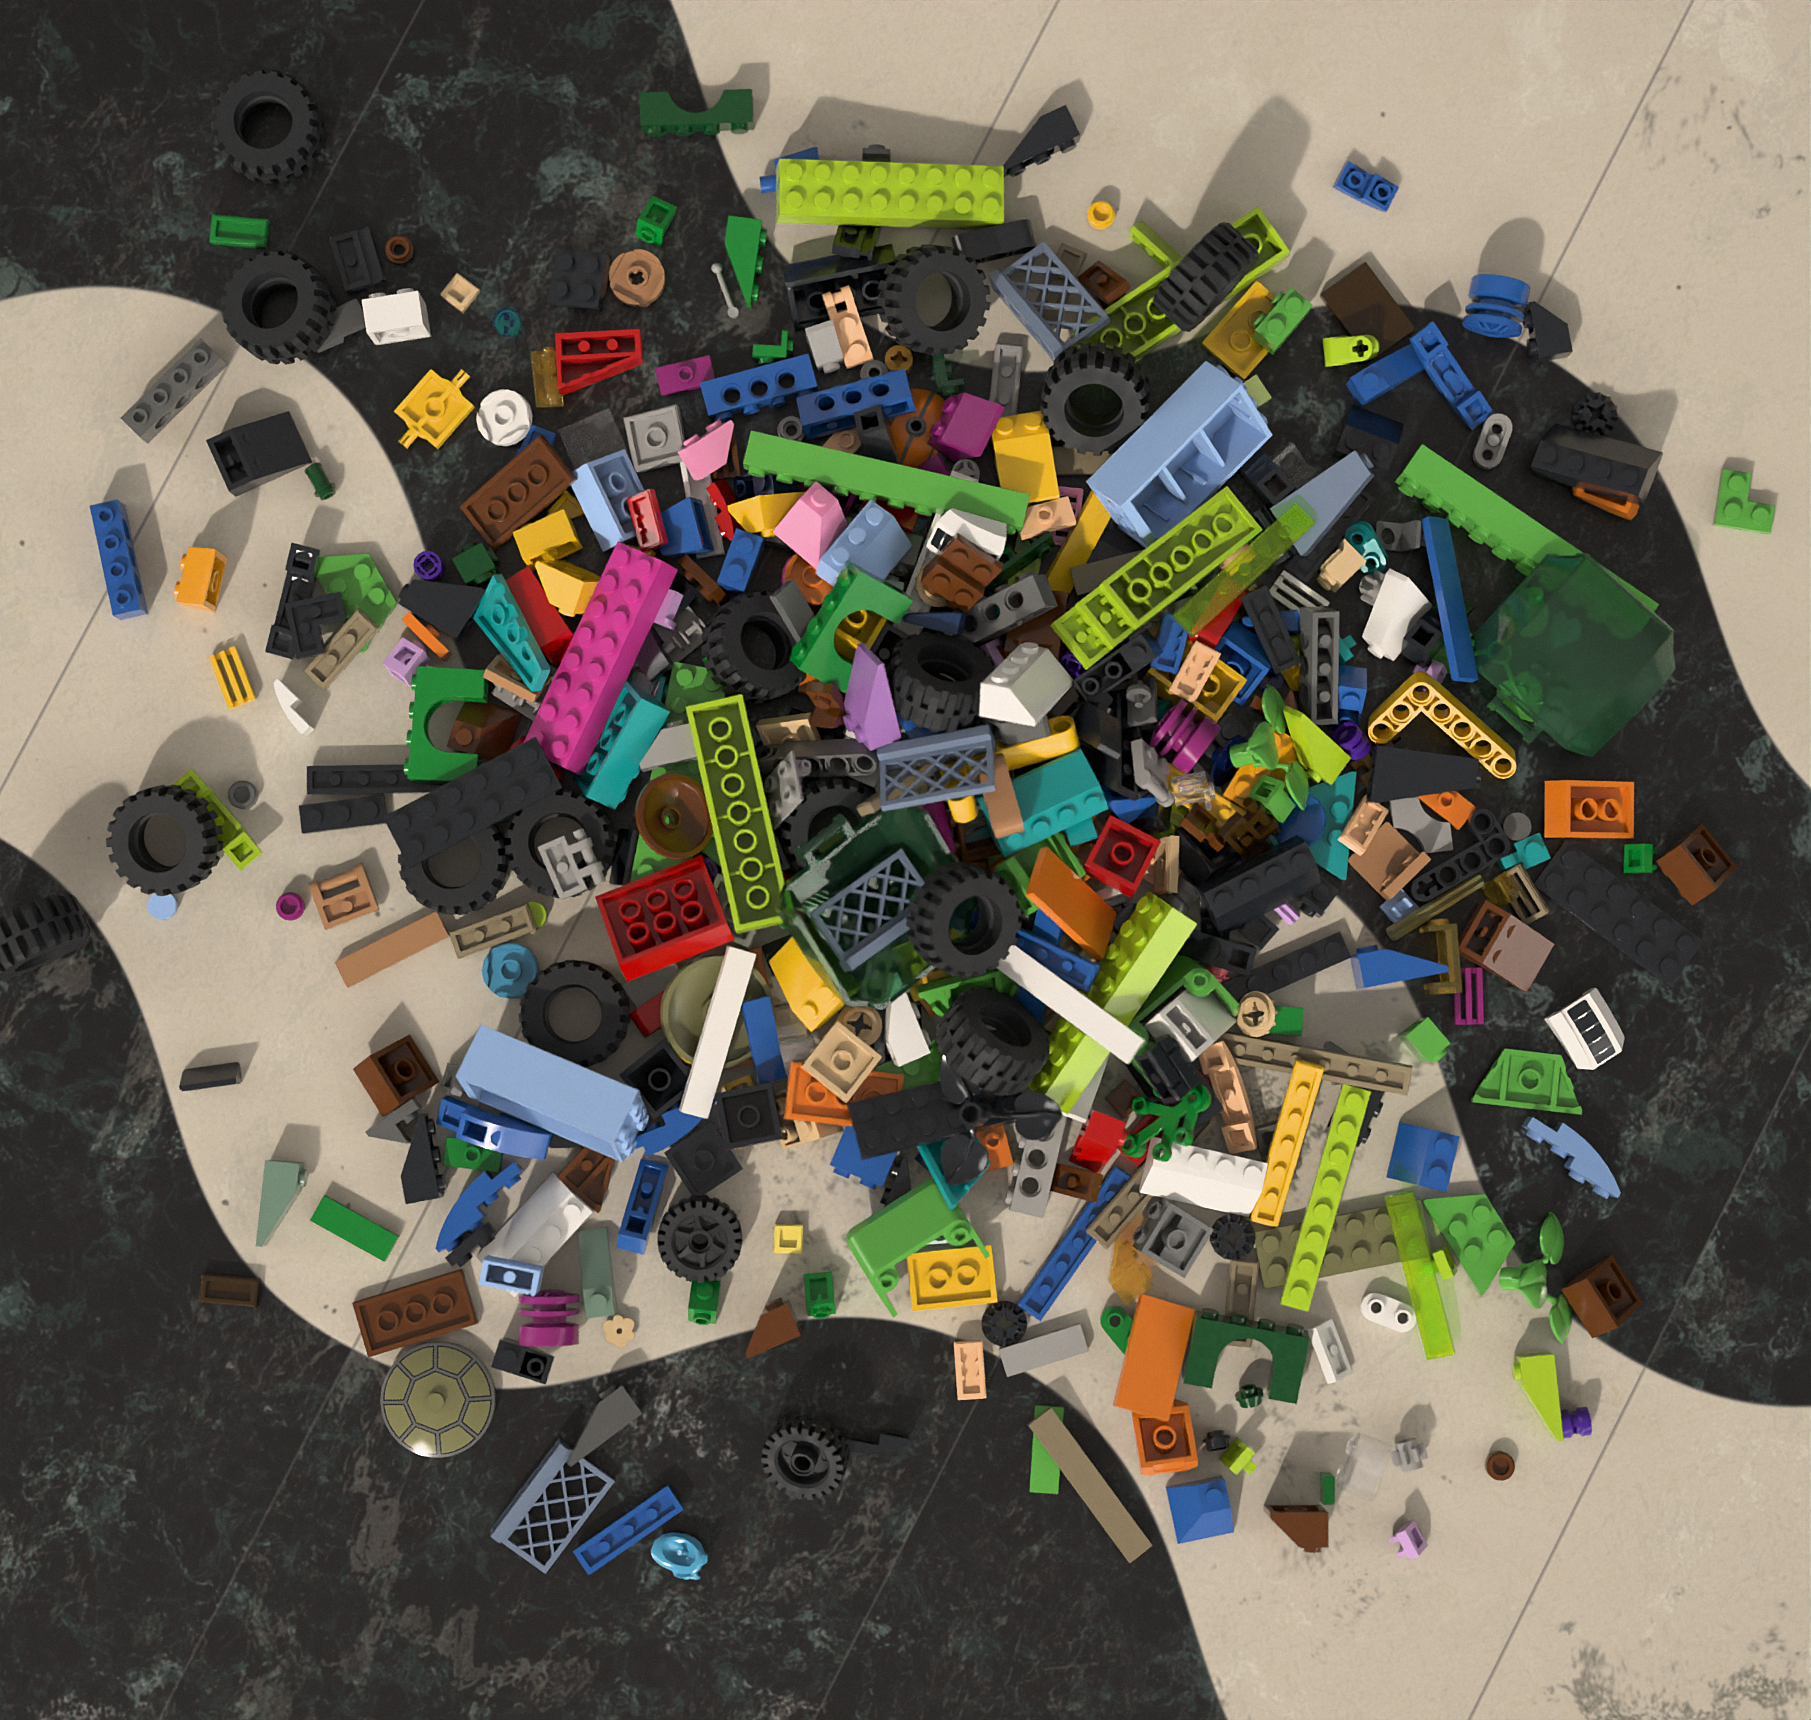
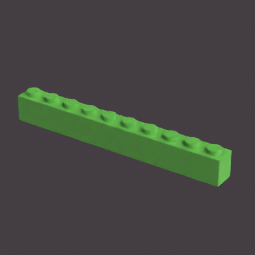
[743,431,1030,535]

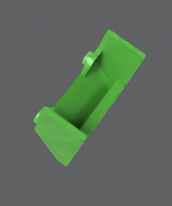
[1128,955,1239,1087]
[846,1178,990,1317]

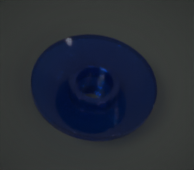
[1211,735,1247,787]

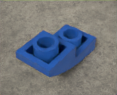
[1333,161,1399,212]

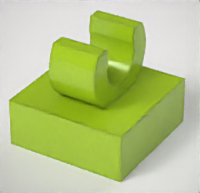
[1423,1245,1458,1280]
[1219,1437,1257,1475]

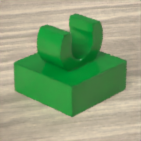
[1624,844,1657,873]

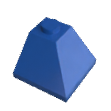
[1214,620,1271,706]
[1166,1475,1234,1544]

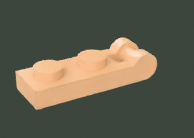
[822,285,874,369]

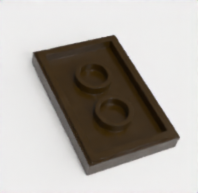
[1320,262,1415,363]

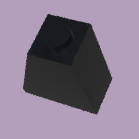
[398,579,486,642]

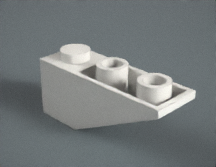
[883,972,931,1066]

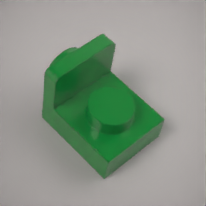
[635,196,677,247]
[803,1271,836,1319]

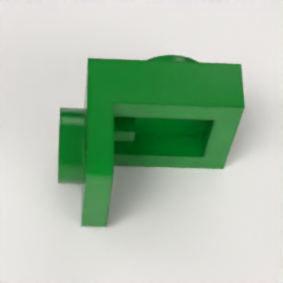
[752,330,794,366]
[688,1279,721,1325]

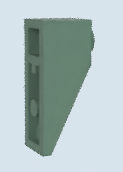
[256,1160,308,1247]
[579,1227,618,1318]

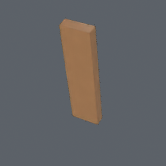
[335,911,450,988]

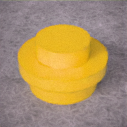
[1087,201,1115,229]

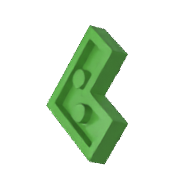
[1713,469,1775,535]

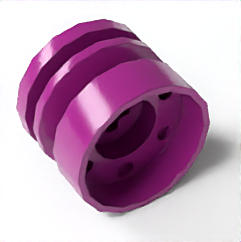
[1148,698,1222,775]
[519,1290,579,1347]

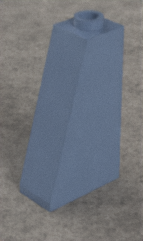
[1270,450,1374,556]

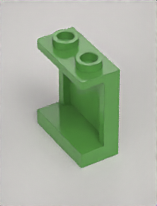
[993,832,1086,916]

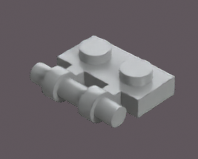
[538,828,606,900]

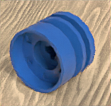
[1462,274,1530,338]

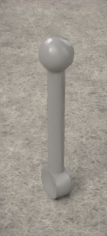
[711,262,739,319]

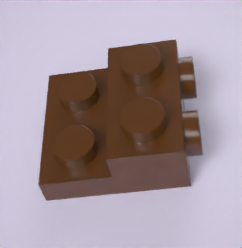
[921,533,1003,613]

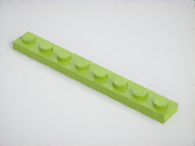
[1279,1084,1371,1312]

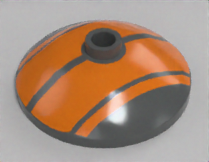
[889,389,948,468]

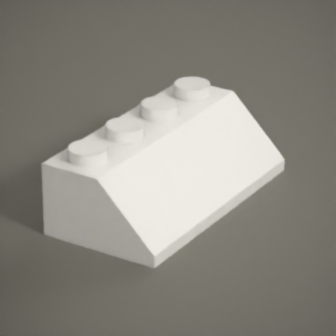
[980,642,1073,726]
[1139,1137,1268,1217]
[476,1172,594,1297]

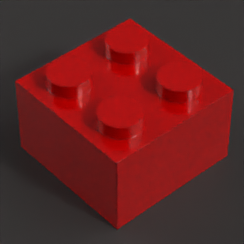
[1083,815,1161,897]

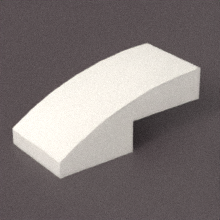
[274,679,314,737]

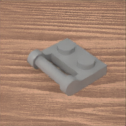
[1131,739,1174,807]

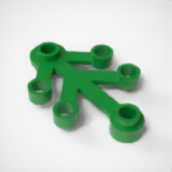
[1121,1084,1211,1162]

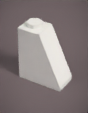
[1362,569,1434,661]

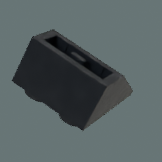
[206,411,312,497]

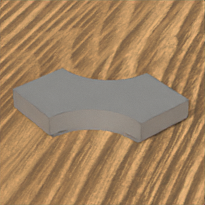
[1389,797,1453,854]

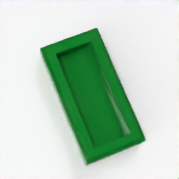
[209,214,270,249]

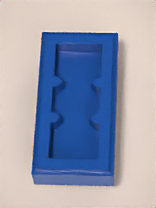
[1149,612,1192,674]

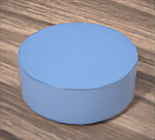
[147,893,178,920]

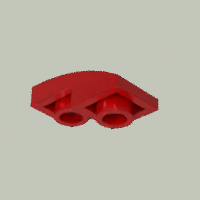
[706,479,744,541]

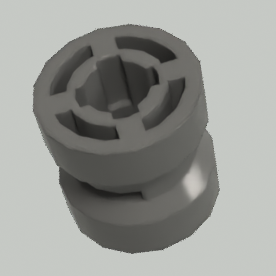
[1162,877,1200,915]

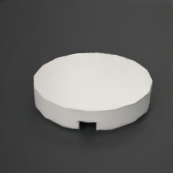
[476,389,533,446]

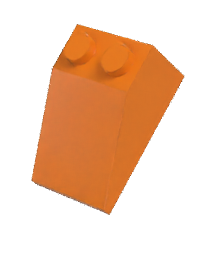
[1544,780,1634,838]

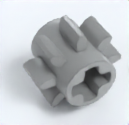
[1359,570,1385,606]
[1390,1438,1428,1472]

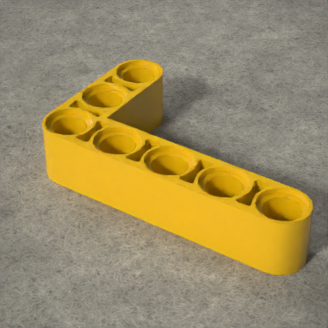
[1368,672,1516,779]
[940,716,1080,823]

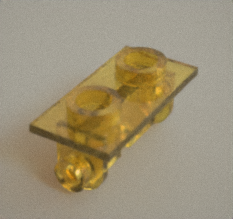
[530,347,563,407]

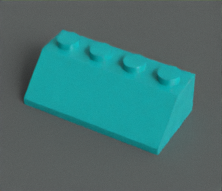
[572,680,670,810]
[976,748,1109,857]

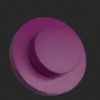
[276,892,305,921]

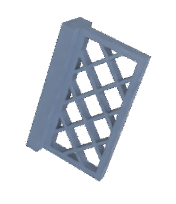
[988,241,1110,362]
[877,725,996,811]
[809,849,924,972]
[490,1438,615,1574]

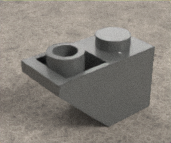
[981,715,1051,745]

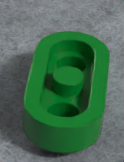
[1100,1306,1133,1355]

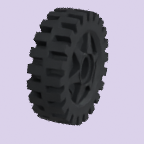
[657,1195,742,1283]
[761,1414,849,1500]

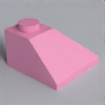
[773,482,848,569]

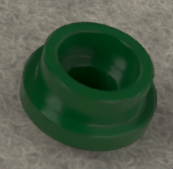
[1235,1384,1264,1408]

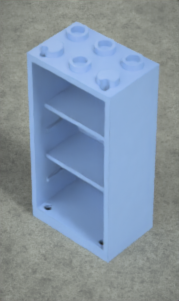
[1086,361,1272,549]
[456,1025,649,1163]

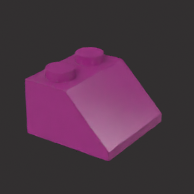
[927,393,1004,462]

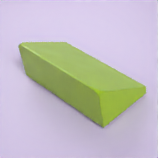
[1128,221,1182,269]

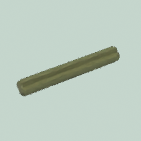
[1386,873,1484,941]

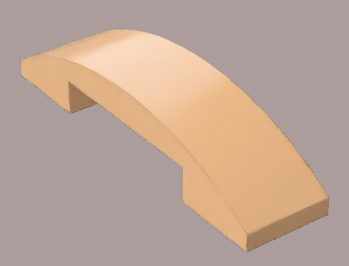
[1198,1041,1257,1154]

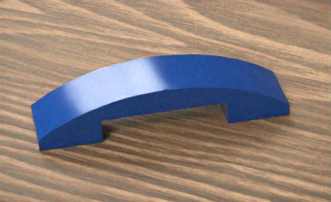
[1409,321,1494,430]

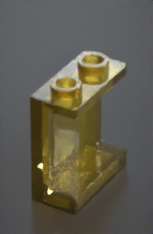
[1419,919,1462,995]

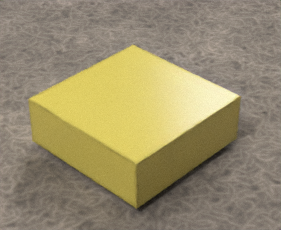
[774,1224,803,1254]

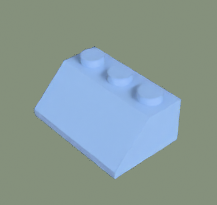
[571,449,644,552]
[816,500,912,587]

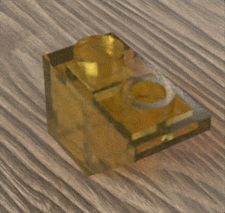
[1107,1238,1154,1306]

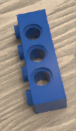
[700,354,818,422]
[796,369,916,440]
[90,500,148,620]

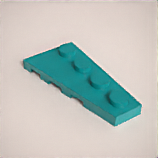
[473,574,551,692]

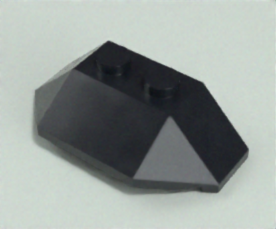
[1094,693,1150,801]

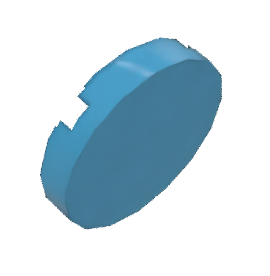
[482,942,540,999]

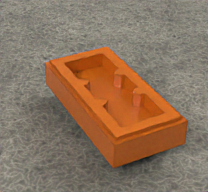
[402,612,453,661]
[1419,791,1477,830]
[976,1126,1014,1172]

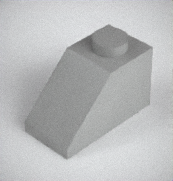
[805,320,844,373]
[640,720,697,772]

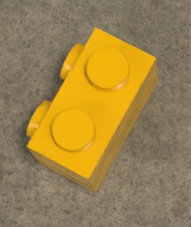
[513,509,583,571]

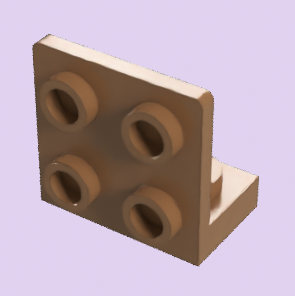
[1348,822,1431,901]

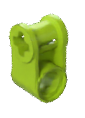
[1323,335,1380,367]

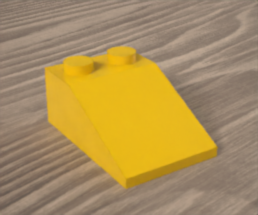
[990,411,1060,503]
[769,924,861,1032]

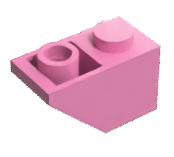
[678,419,734,481]

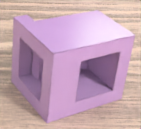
[382,637,431,687]

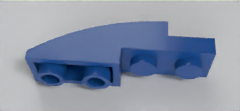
[436,1095,552,1160]
[635,1096,716,1157]
[435,1161,524,1252]

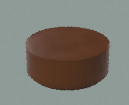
[1485,1451,1515,1481]

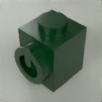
[452,542,499,588]

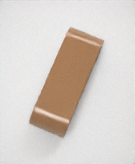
[975,753,1024,839]

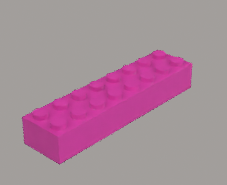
[523,541,678,775]

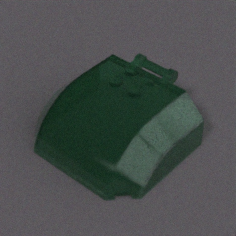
[1471,553,1676,757]
[774,806,978,1010]

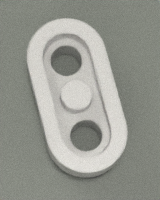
[1360,1292,1417,1332]

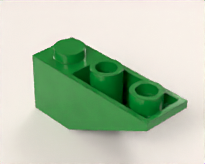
[725,216,767,309]

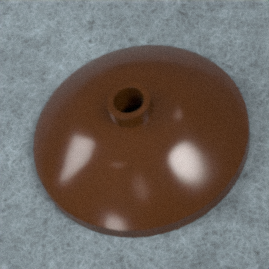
[635,773,713,859]

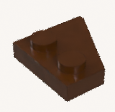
[678,554,730,607]
[557,1146,615,1213]

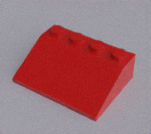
[595,855,734,982]

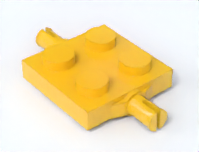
[394,369,475,449]

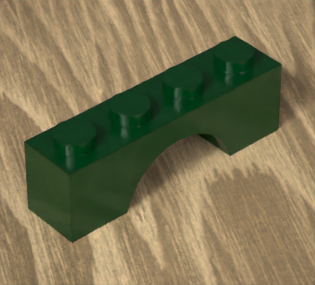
[640,89,754,137]

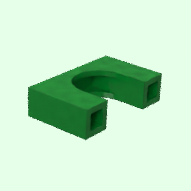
[789,562,913,693]
[404,666,489,785]

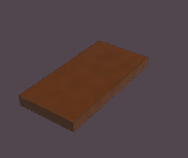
[459,435,578,551]
[352,1268,479,1358]

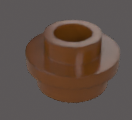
[385,235,414,264]

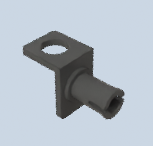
[1374,520,1426,553]

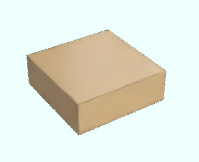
[440,273,480,313]

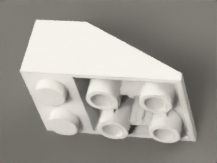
[1144,990,1237,1063]

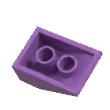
[843,643,902,751]

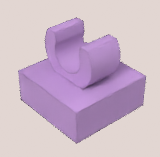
[1413,659,1447,692]
[1389,1520,1428,1560]

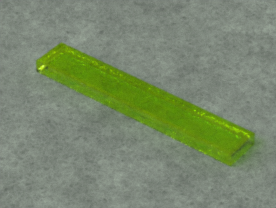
[1172,503,1315,638]
[1385,1189,1456,1360]

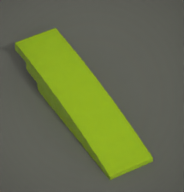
[1051,486,1263,670]

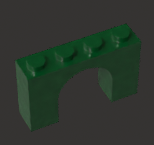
[1182,1308,1310,1404]

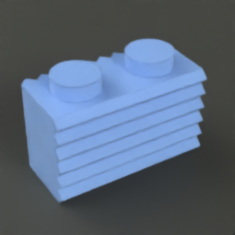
[479,1255,544,1297]

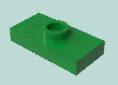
[443,1137,503,1172]

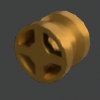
[885,345,913,374]

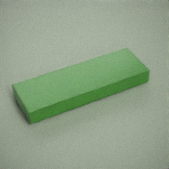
[1029,1405,1064,1494]

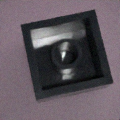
[715,1082,784,1151]

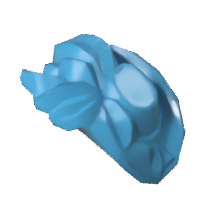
[651,1532,708,1580]

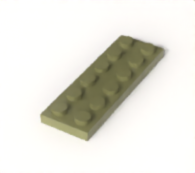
[1255,1199,1432,1289]

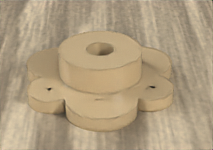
[603,1315,635,1348]

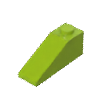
[1283,706,1351,785]
[1511,1352,1564,1441]

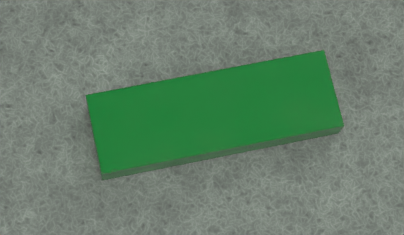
[310,1195,400,1262]

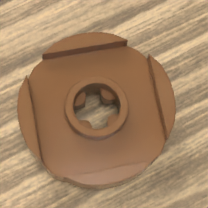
[609,249,665,307]

